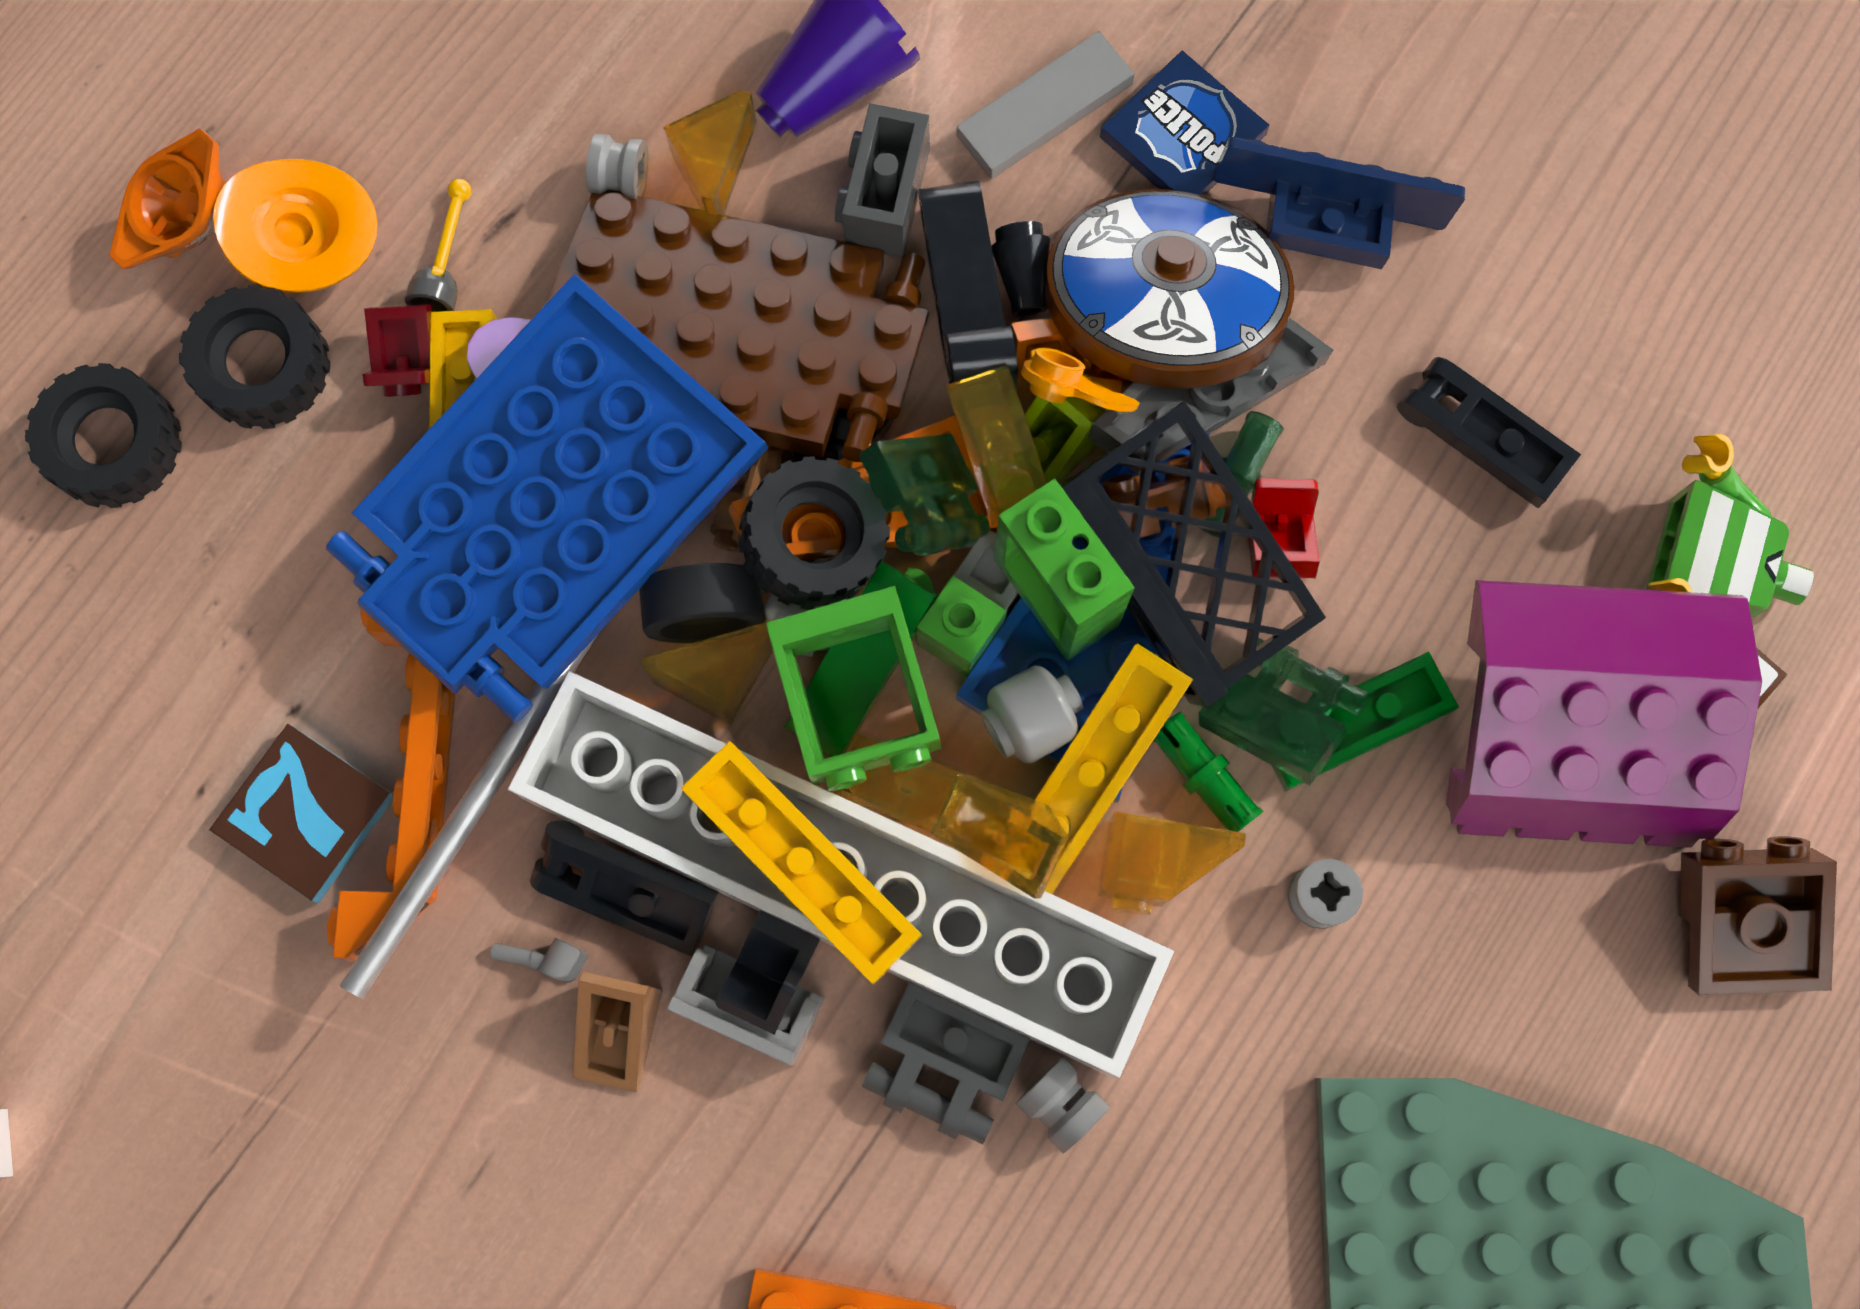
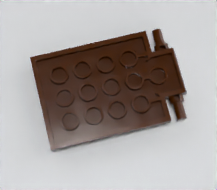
[543,190,929,462]

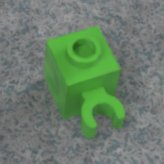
[905,567,1007,677]

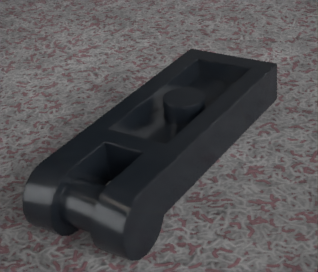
[1397,357,1581,508]
[530,820,718,956]

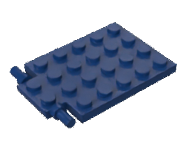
[326,274,768,723]

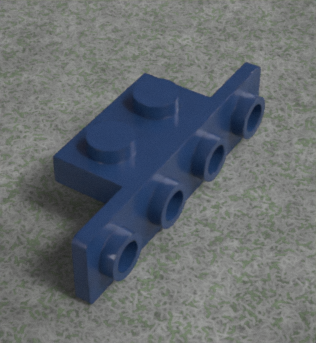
[1214,137,1466,269]

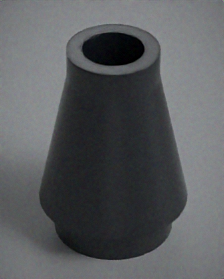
[991,221,1050,317]

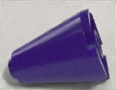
[755,0,920,138]

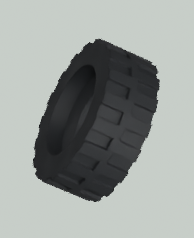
[179,285,331,429]
[25,363,182,508]
[738,456,890,610]

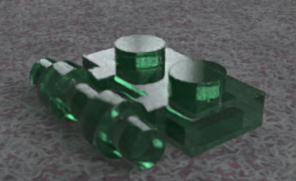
[858,434,990,556]
[1198,637,1369,786]

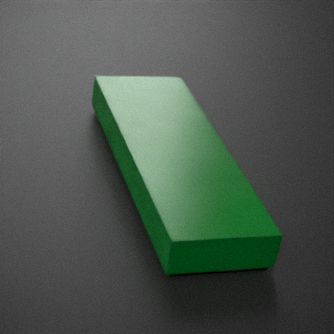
[784,562,939,757]
[1256,651,1460,792]

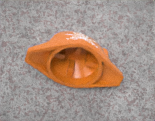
[109,128,226,269]

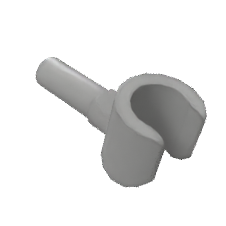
[491,938,588,983]

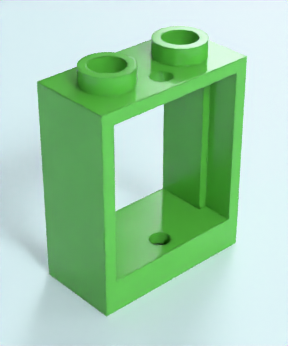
[994,478,1135,661]
[766,586,942,791]

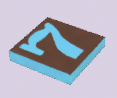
[209,724,393,903]

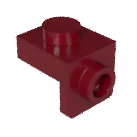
[362,304,432,397]

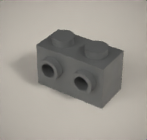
[835,103,930,258]

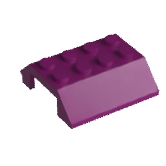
[1446,580,1763,848]

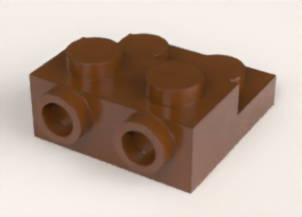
[1679,836,1837,995]

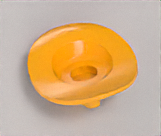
[213,159,378,293]

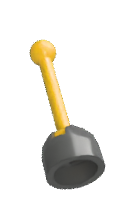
[405,179,472,312]

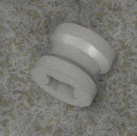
[586,133,649,199]
[1288,859,1363,929]

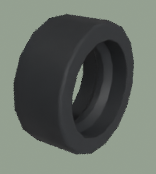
[639,563,765,643]

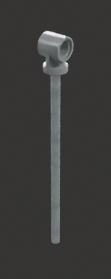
[340,635,598,1000]

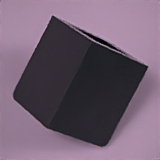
[715,910,820,1035]

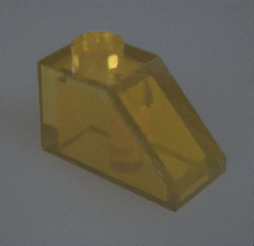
[946,365,1047,526]
[1098,811,1246,915]

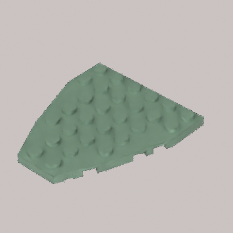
[1315,1078,1812,1309]

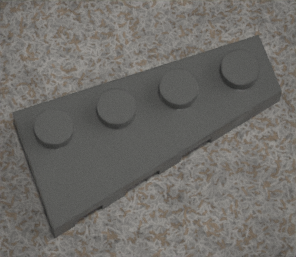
[1088,318,1333,475]

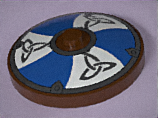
[1045,189,1295,388]

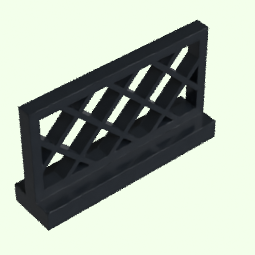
[1059,402,1326,708]

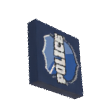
[1100,50,1270,196]

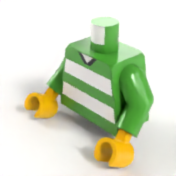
[1646,434,1814,619]

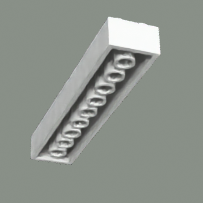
[508,671,1174,1078]

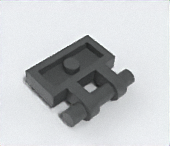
[862,982,1030,1145]

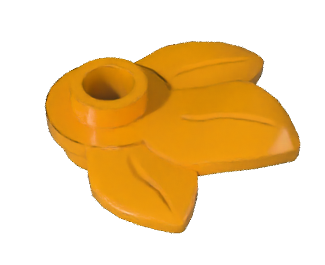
[1021,348,1140,412]

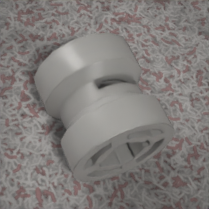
[1016,1057,1110,1154]

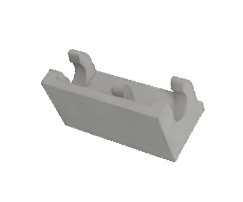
[667,944,825,1066]

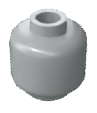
[981,666,1084,764]

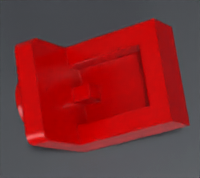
[1248,478,1320,579]

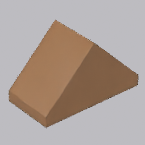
[573,972,663,1092]

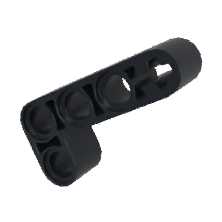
[918,181,1018,413]

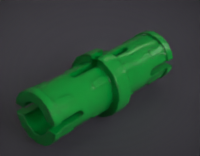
[1153,711,1264,837]

